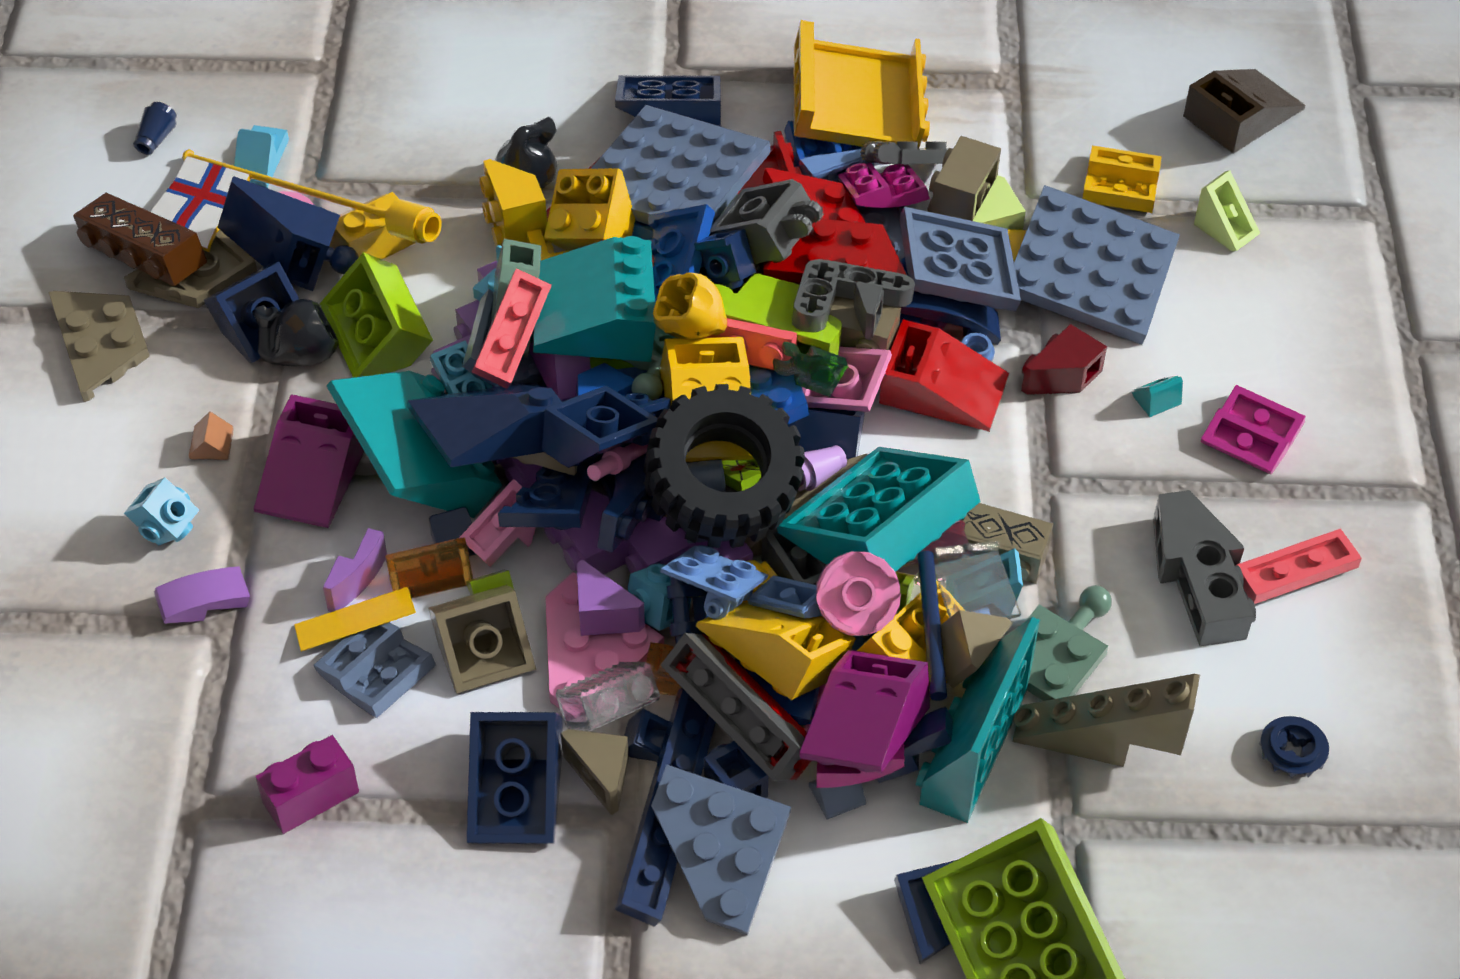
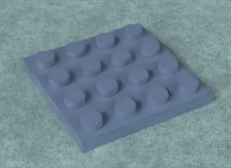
[591,105,771,225]
[1014,185,1180,345]

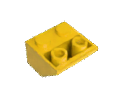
[479,159,549,246]
[544,168,635,251]

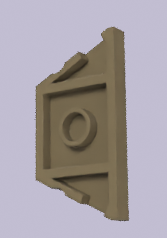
[124,230,257,308]
[49,291,150,402]

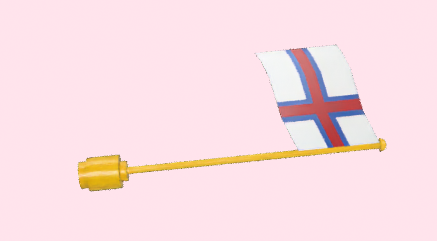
[151,150,442,252]

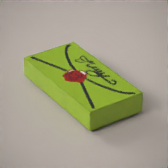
[722,459,761,491]

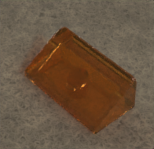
[385,537,473,599]

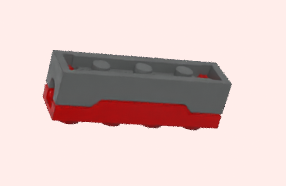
[660,633,812,781]

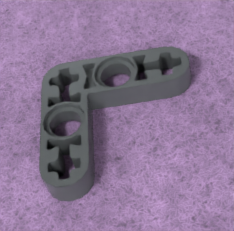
[792,259,915,333]

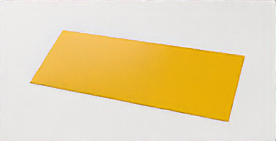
[294,587,416,651]

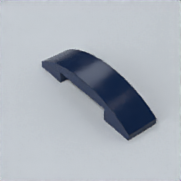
[900,291,1001,345]

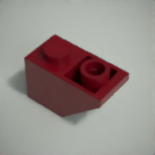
[1021,324,1107,395]

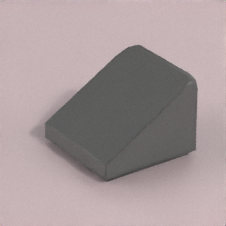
[854,281,884,340]

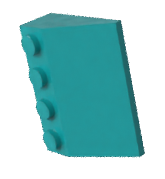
[533,236,656,362]
[326,371,502,518]
[777,447,981,572]
[916,617,1040,823]

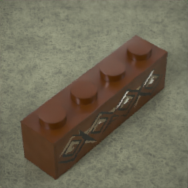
[73,192,208,286]

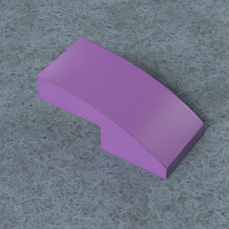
[323,528,387,612]
[154,566,250,624]

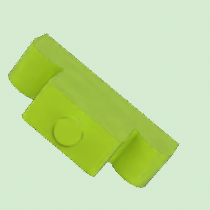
[715,274,842,377]

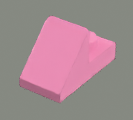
[459,479,536,567]

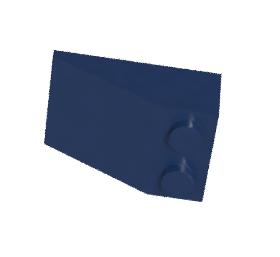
[467,712,563,844]

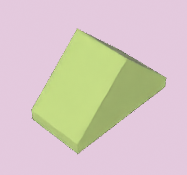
[1194,170,1260,252]
[973,175,1026,230]

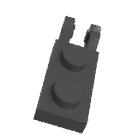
[860,141,948,164]

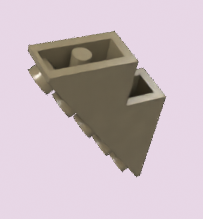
[1012,674,1200,767]

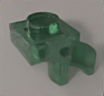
[772,342,848,397]

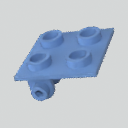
[660,545,768,620]

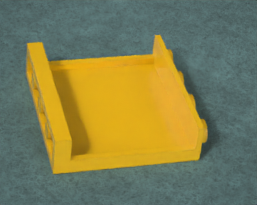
[793,20,930,148]

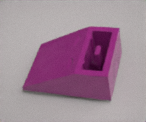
[253,394,364,528]
[800,650,930,773]

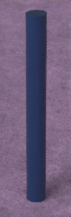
[917,551,947,701]

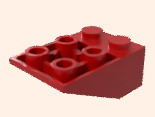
[879,319,1009,432]

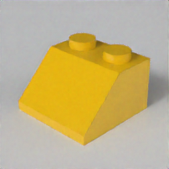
[330,192,416,260]

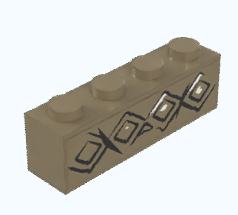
[921,503,1053,584]

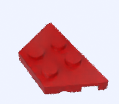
[762,168,866,223]
[764,219,907,283]

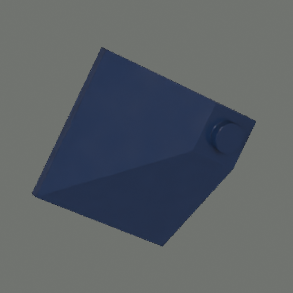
[615,75,721,127]
[407,384,562,467]

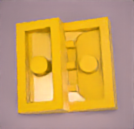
[1082,145,1162,213]

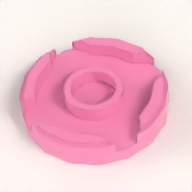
[816,551,901,636]

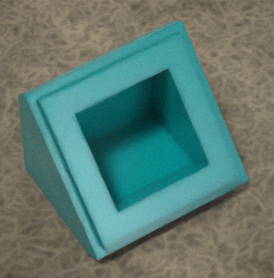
[1132,375,1183,417]

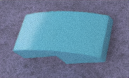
[430,340,493,394]

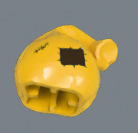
[653,273,727,339]

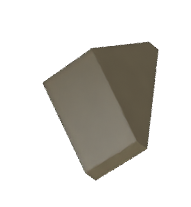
[941,610,1013,688]
[561,729,629,815]

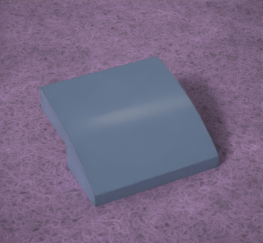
[313,622,436,718]

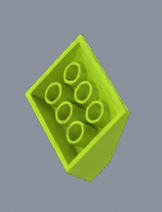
[922,818,1125,979]

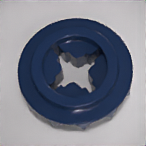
[1259,716,1329,778]

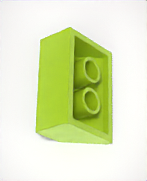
[319,252,433,378]

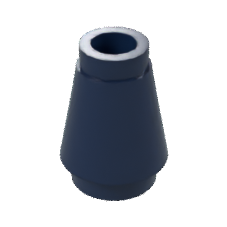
[133,102,177,155]

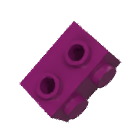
[255,734,359,834]

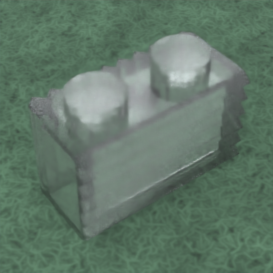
[556,662,660,732]

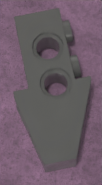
[1153,490,1256,646]

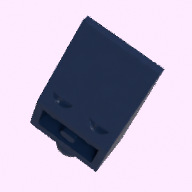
[217,176,359,291]

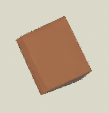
[189,411,234,460]

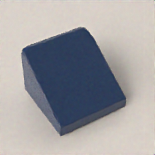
[429,507,477,564]
[624,708,669,762]

